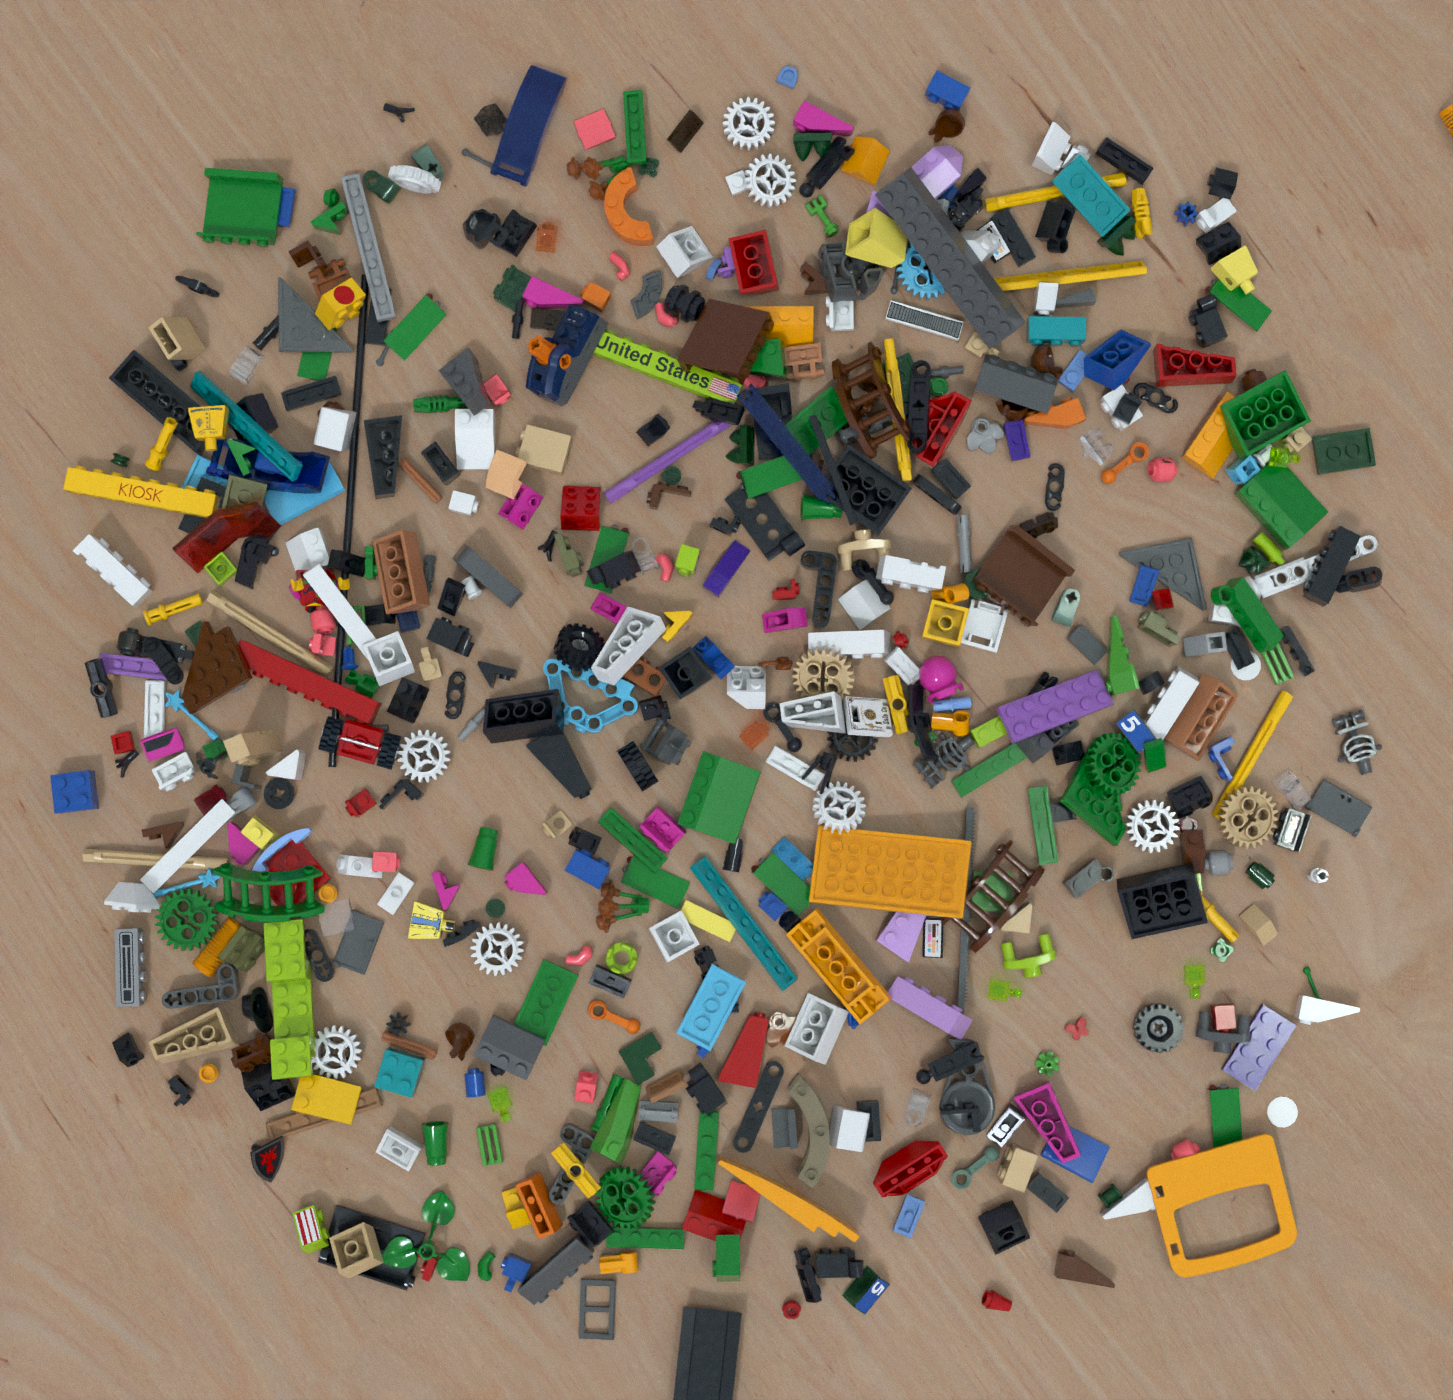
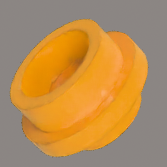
[318,884,338,903]
[199,1063,219,1083]

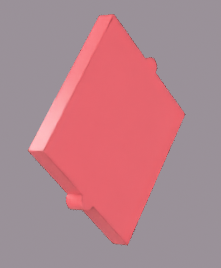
[573,109,616,150]
[722,1180,760,1223]

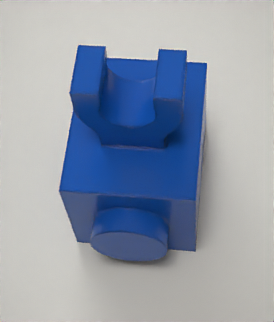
[500,1253,532,1292]

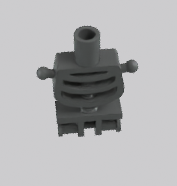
[1332,709,1382,775]
[912,733,975,789]

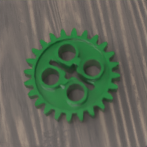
[1085,732,1142,795]
[155,888,219,951]
[595,1166,656,1230]

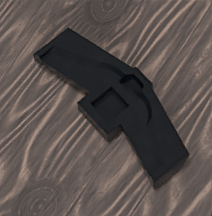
[235,513,285,590]
[906,684,939,761]

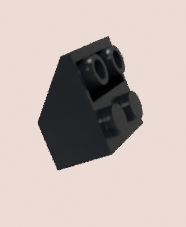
[241,1062,296,1111]

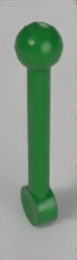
[1303,967,1323,1000]

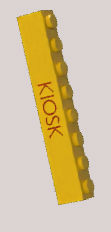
[63,465,220,520]

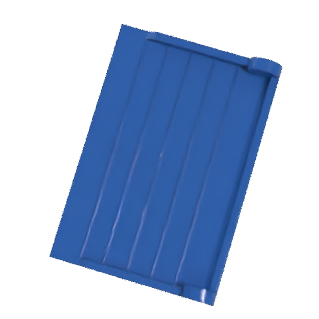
[1040,1126,1110,1183]

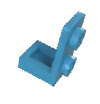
[772,837,813,881]

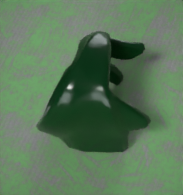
[1239,546,1271,574]

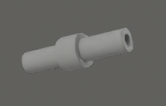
[457,709,485,742]

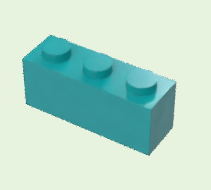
[1026,316,1086,347]

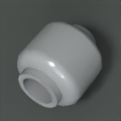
[1204,850,1233,876]

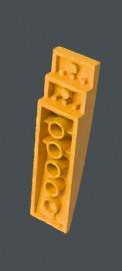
[718,1155,859,1242]

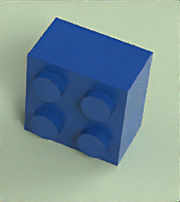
[50,770,99,814]
[564,849,612,889]

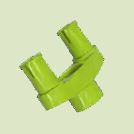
[1001,933,1057,978]

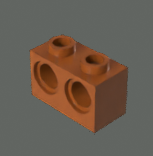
[623,656,667,697]

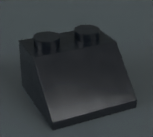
[232,393,278,445]
[659,646,713,700]
[978,1200,1030,1255]

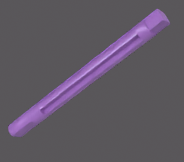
[604,421,730,503]

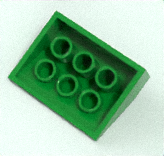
[1220,370,1311,458]
[1234,456,1328,550]
[677,751,761,844]

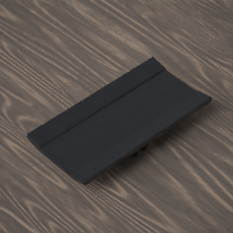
[673,1306,742,1400]

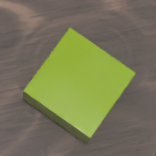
[204,552,237,586]

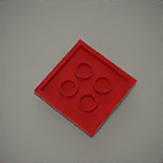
[250,840,331,906]

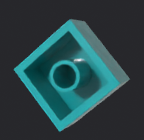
[374,1047,425,1098]

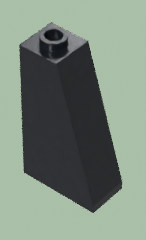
[526,732,592,800]

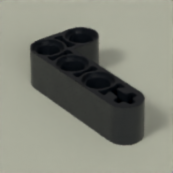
[800,550,837,629]

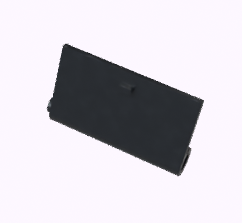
[318,1205,426,1291]

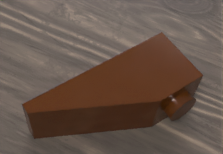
[1054,1249,1115,1288]

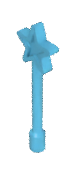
[164,690,220,741]
[153,868,220,898]

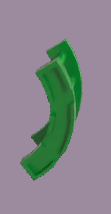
[213,863,325,922]

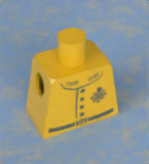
[188,405,229,451]

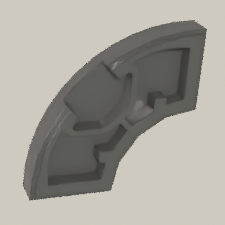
[631,271,662,319]

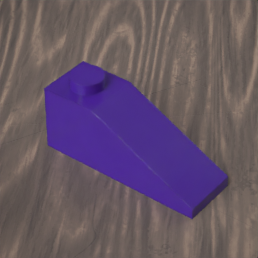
[703,540,750,598]

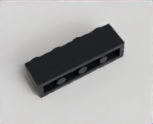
[1303,526,1361,607]

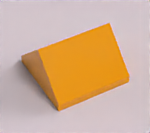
[840,136,890,186]

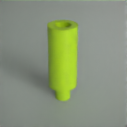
[1252,531,1286,566]

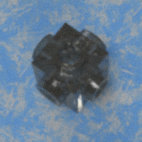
[474,103,508,137]

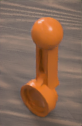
[1101,442,1149,484]
[587,999,640,1034]

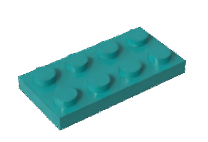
[1051,154,1130,237]

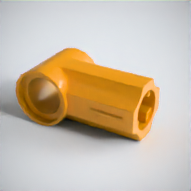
[931,583,969,604]
[931,711,970,736]
[599,1251,639,1274]

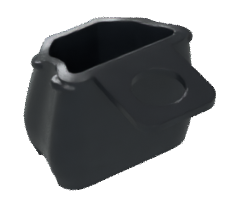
[463,209,509,249]

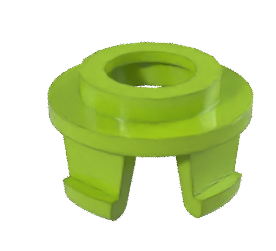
[606,942,638,974]

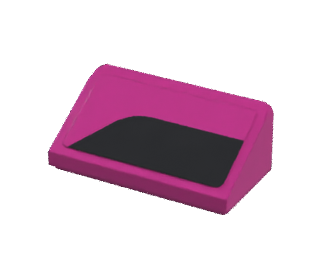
[140,727,185,761]

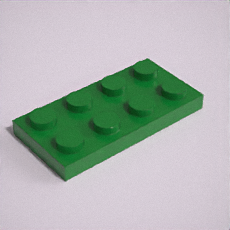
[774,386,848,461]
[514,959,579,1046]

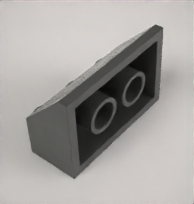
[474,1015,546,1080]

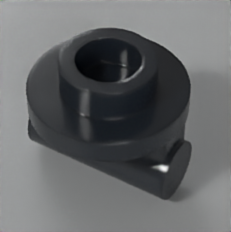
[779,911,801,933]

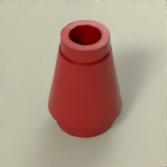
[981,1290,1012,1312]

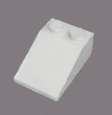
[455,409,495,470]

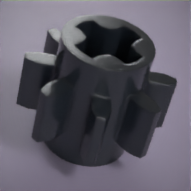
[386,1012,411,1037]

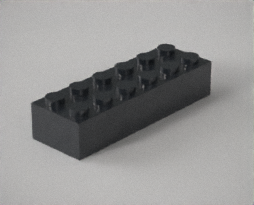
[109,350,205,456]

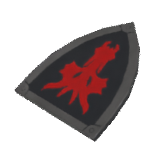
[250,1136,284,1183]

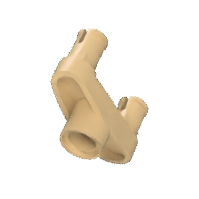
[837,529,891,571]

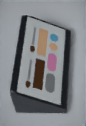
[976,219,1012,263]
[922,919,944,958]

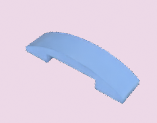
[252,828,314,872]

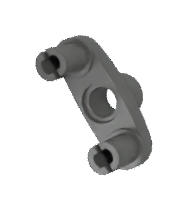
[1196,1011,1251,1053]

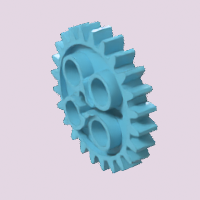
[896,243,945,300]

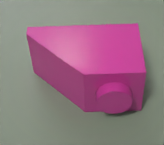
[762,607,808,633]
[227,822,261,865]
[504,862,547,895]

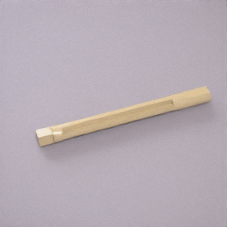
[206,591,334,677]
[82,848,229,870]

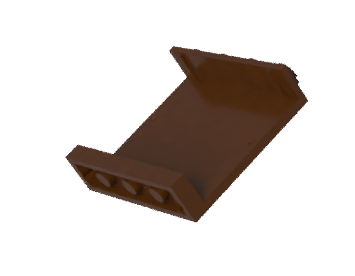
[677,299,774,385]
[972,525,1075,627]

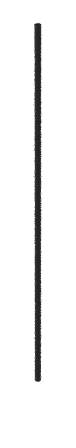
[328,274,369,767]

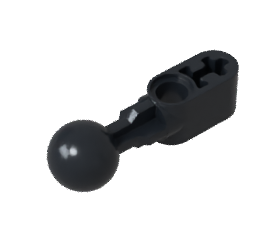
[1303,567,1382,602]

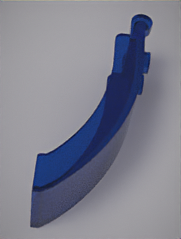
[490,65,567,187]
[206,439,330,494]

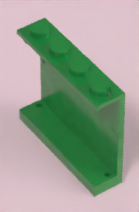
[196,168,284,247]

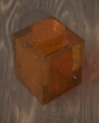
[739,721,769,751]

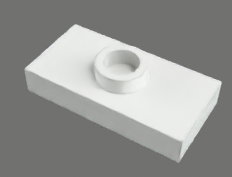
[884,647,919,686]
[377,872,415,915]

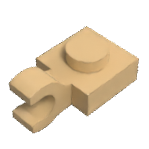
[964,332,1000,359]
[419,647,443,681]

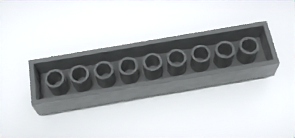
[875,167,1025,349]

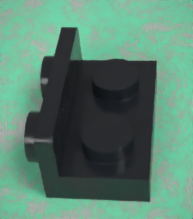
[1167,776,1213,818]

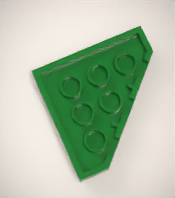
[1059,739,1126,846]

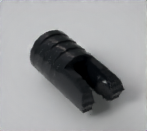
[1027,672,1058,696]
[723,837,743,873]

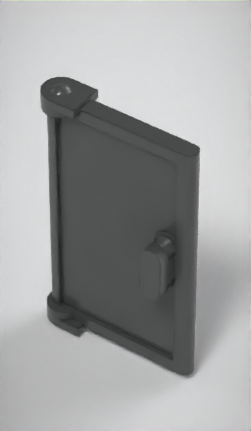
[1305,779,1372,837]
[332,910,384,975]

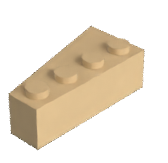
[223,729,282,767]
[148,1007,240,1064]

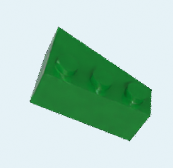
[750,338,788,380]

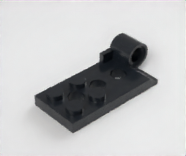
[724,486,806,561]

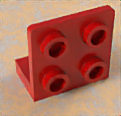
[560,486,601,531]

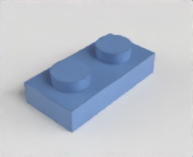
[1057,350,1087,392]
[893,1194,925,1238]

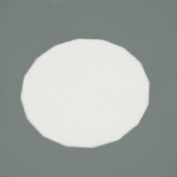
[1231,651,1261,680]
[1267,1097,1298,1128]

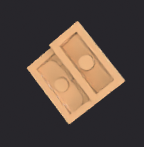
[486,450,527,500]

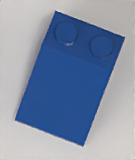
[1084,330,1151,390]

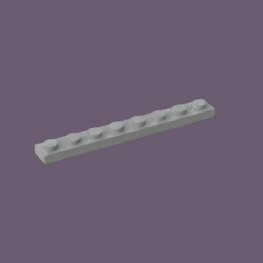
[341,173,396,322]

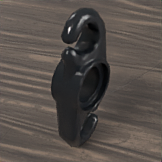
[175,276,220,297]
[1133,383,1178,413]
[1045,463,1065,511]
[445,671,466,719]

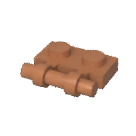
[784,343,825,381]

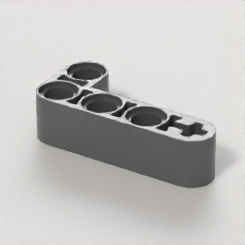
[452,544,523,608]
[162,963,240,1009]
[549,1123,595,1204]

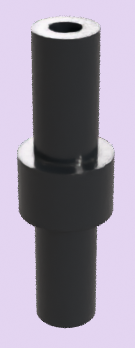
[512,300,524,339]

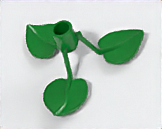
[382,1191,470,1281]

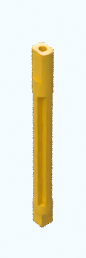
[985,173,1127,212]
[883,338,912,482]
[1211,690,1293,820]

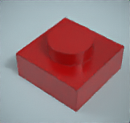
[1152,589,1174,610]
[111,731,135,755]

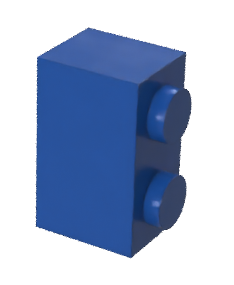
[925,71,970,111]

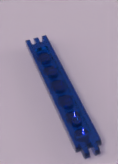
[737,384,837,505]

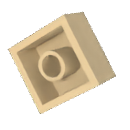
[997,1143,1038,1193]
[329,1222,384,1278]

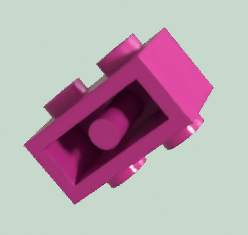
[498,484,543,530]

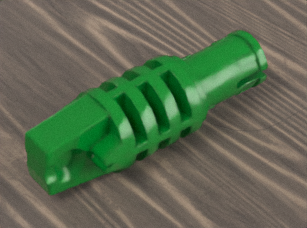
[413,395,467,413]

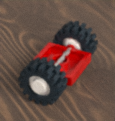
[318,716,401,770]

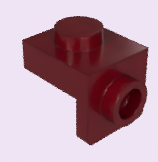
[194,784,227,816]

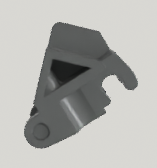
[639,717,692,765]

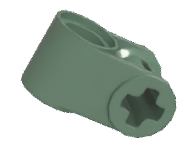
[411,144,444,181]
[1051,589,1080,627]

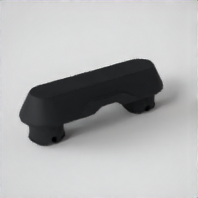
[144,637,184,685]

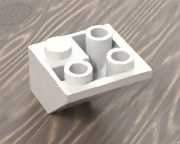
[727,666,766,709]
[104,882,160,913]

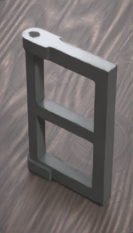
[579,1279,616,1340]

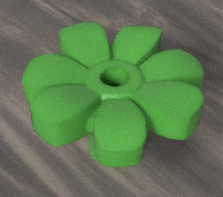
[1035,1051,1059,1076]

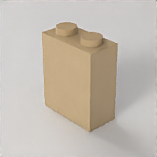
[148,317,206,360]
[515,424,572,476]

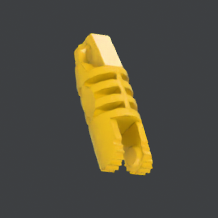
[1132,188,1153,239]

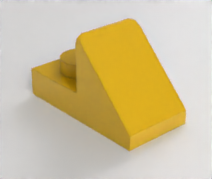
[662,611,693,643]
[501,1187,531,1229]

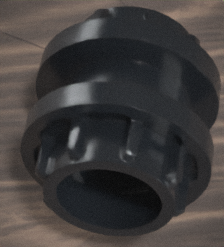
[664,284,705,323]

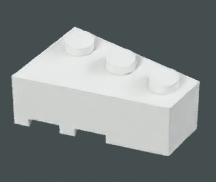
[876,555,946,594]
[779,691,846,733]

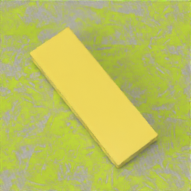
[681,900,736,942]

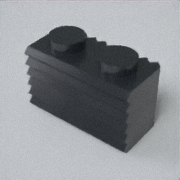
[421,442,460,485]

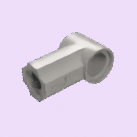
[226,787,258,822]

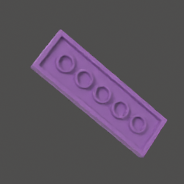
[996,670,1114,744]

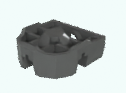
[818,242,883,302]

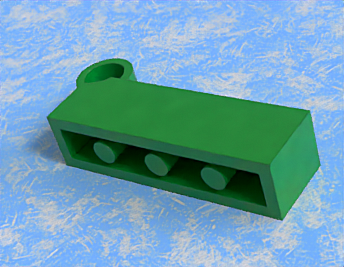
[1210,577,1284,652]

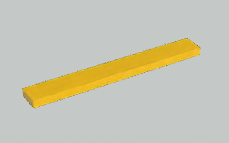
[994,260,1147,291]

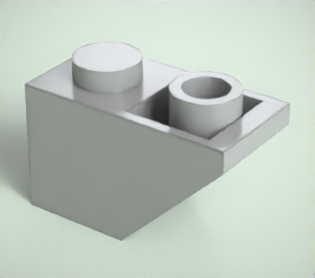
[1182,632,1227,657]

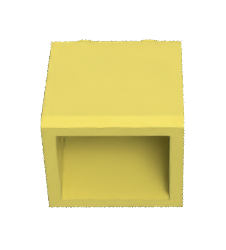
[845,208,908,268]

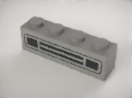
[114,928,147,1007]

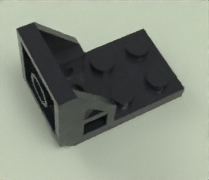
[750,383,792,461]

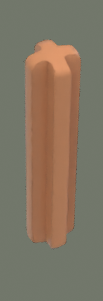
[398,457,443,504]
[381,1031,437,1060]

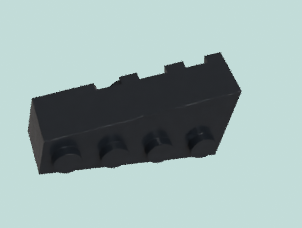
[364,415,402,499]

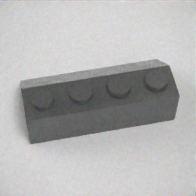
[975,354,1058,414]
[517,1233,594,1305]

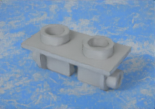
[639,1100,678,1122]

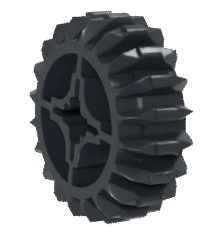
[827,711,878,762]

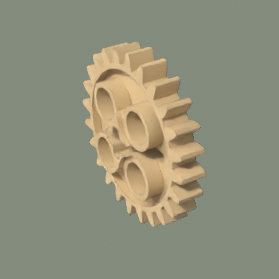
[792,646,855,700]
[1217,786,1279,849]

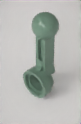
[952,1146,1000,1189]

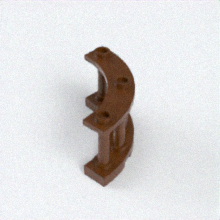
[832,342,911,459]
[941,840,1045,953]

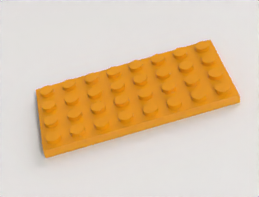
[809,826,972,919]

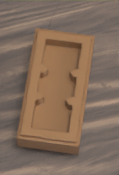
[645,1070,687,1104]

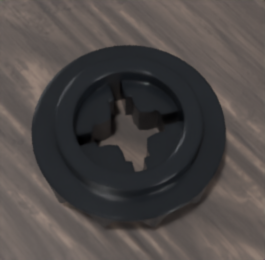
[263,778,295,809]

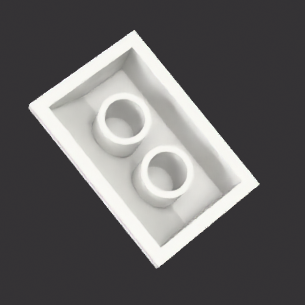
[784,993,849,1065]

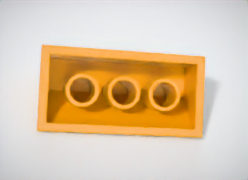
[744,306,814,347]
[1181,392,1235,479]

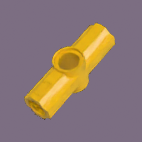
[882,675,910,735]
[551,1142,601,1198]

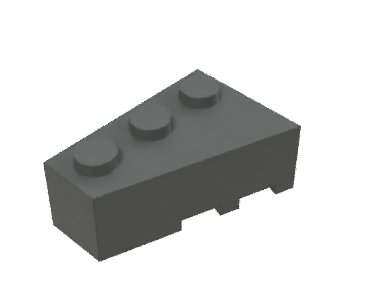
[438,347,489,416]

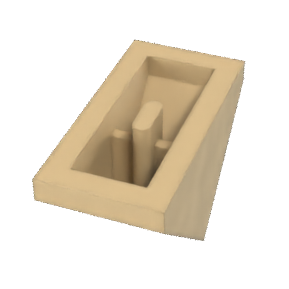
[1000,903,1032,934]
[1239,904,1278,946]

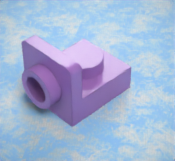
[717,247,736,278]

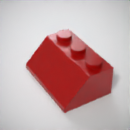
[728,230,779,295]
[682,1189,746,1241]

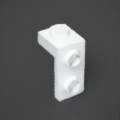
[1195,198,1236,233]
[336,854,383,878]

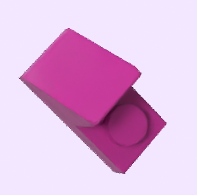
[590,593,627,624]
[431,871,461,910]

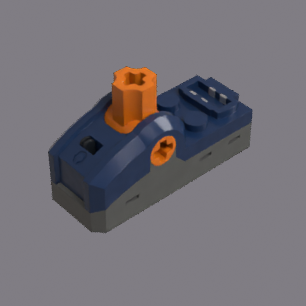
[526,305,608,407]

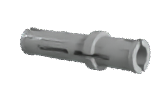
[956,515,972,573]

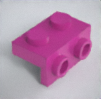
[639,806,687,853]
[637,1151,677,1198]

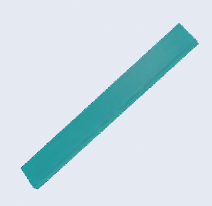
[190,371,303,481]
[689,856,798,991]

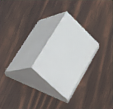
[314,407,357,451]
[838,579,891,630]
[266,749,306,780]
[649,911,700,963]
[829,1105,870,1152]
[376,1126,424,1172]

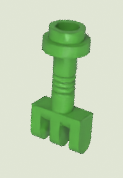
[804,195,839,237]

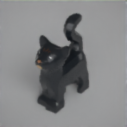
[949,187,984,232]

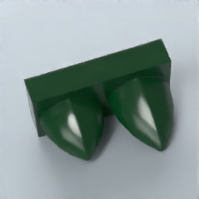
[793,133,832,162]
[1097,215,1136,256]
[725,425,754,466]

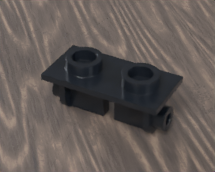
[1225,628,1255,670]
[694,945,719,980]

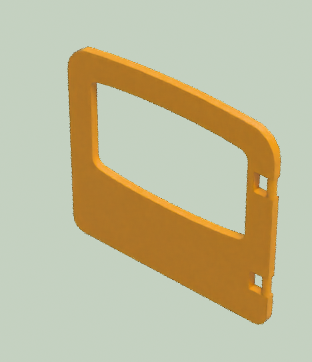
[1146,1133,1297,1277]

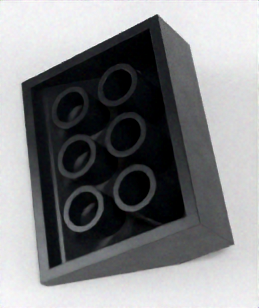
[816,445,912,536]
[1117,862,1208,939]

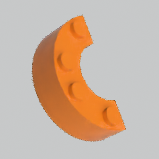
[604,167,654,246]

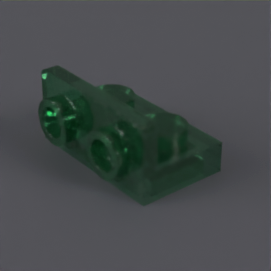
[493,265,531,312]

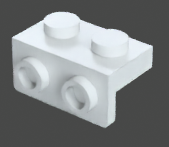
[826,296,854,331]
[152,752,198,792]

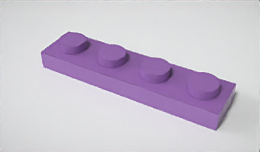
[100,653,178,680]

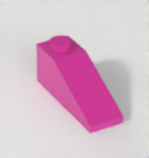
[793,101,854,136]
[522,276,585,309]

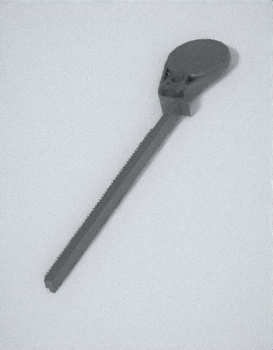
[939,807,995,1136]

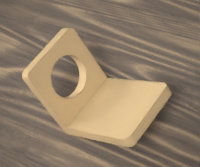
[542,811,572,839]

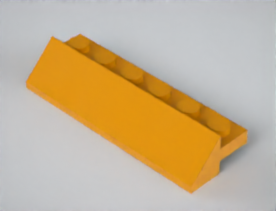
[786,908,892,1024]

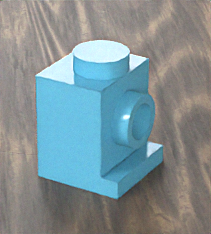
[1225,455,1261,484]

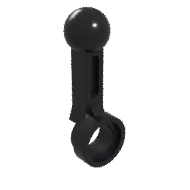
[851,559,894,605]
[763,702,802,752]

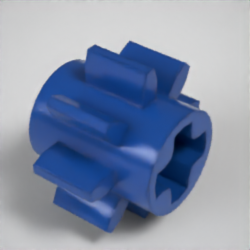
[1174,201,1199,227]

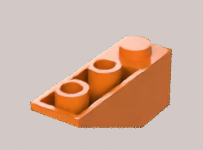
[1023,397,1086,429]

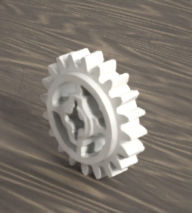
[723,97,775,151]
[743,154,796,208]
[388,165,441,194]
[397,730,451,783]
[812,781,866,834]
[1125,800,1179,853]
[470,922,524,976]
[312,1025,363,1079]

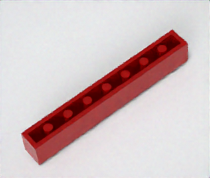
[238,639,382,724]

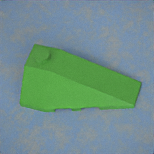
[1105,615,1140,696]
[590,1078,641,1165]

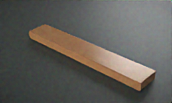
[265,1087,382,1141]

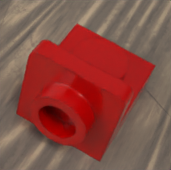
[772,579,799,600]
[345,788,377,817]
[417,1254,439,1282]

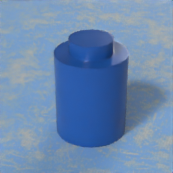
[464,1068,486,1098]

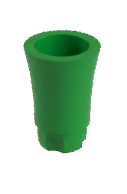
[800,494,842,520]
[467,827,498,871]
[421,1121,449,1166]

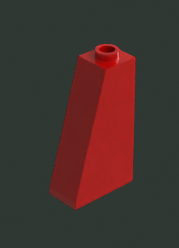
[718,1012,769,1088]

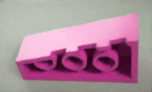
[1013,1081,1081,1163]

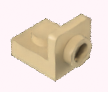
[1281,427,1312,455]

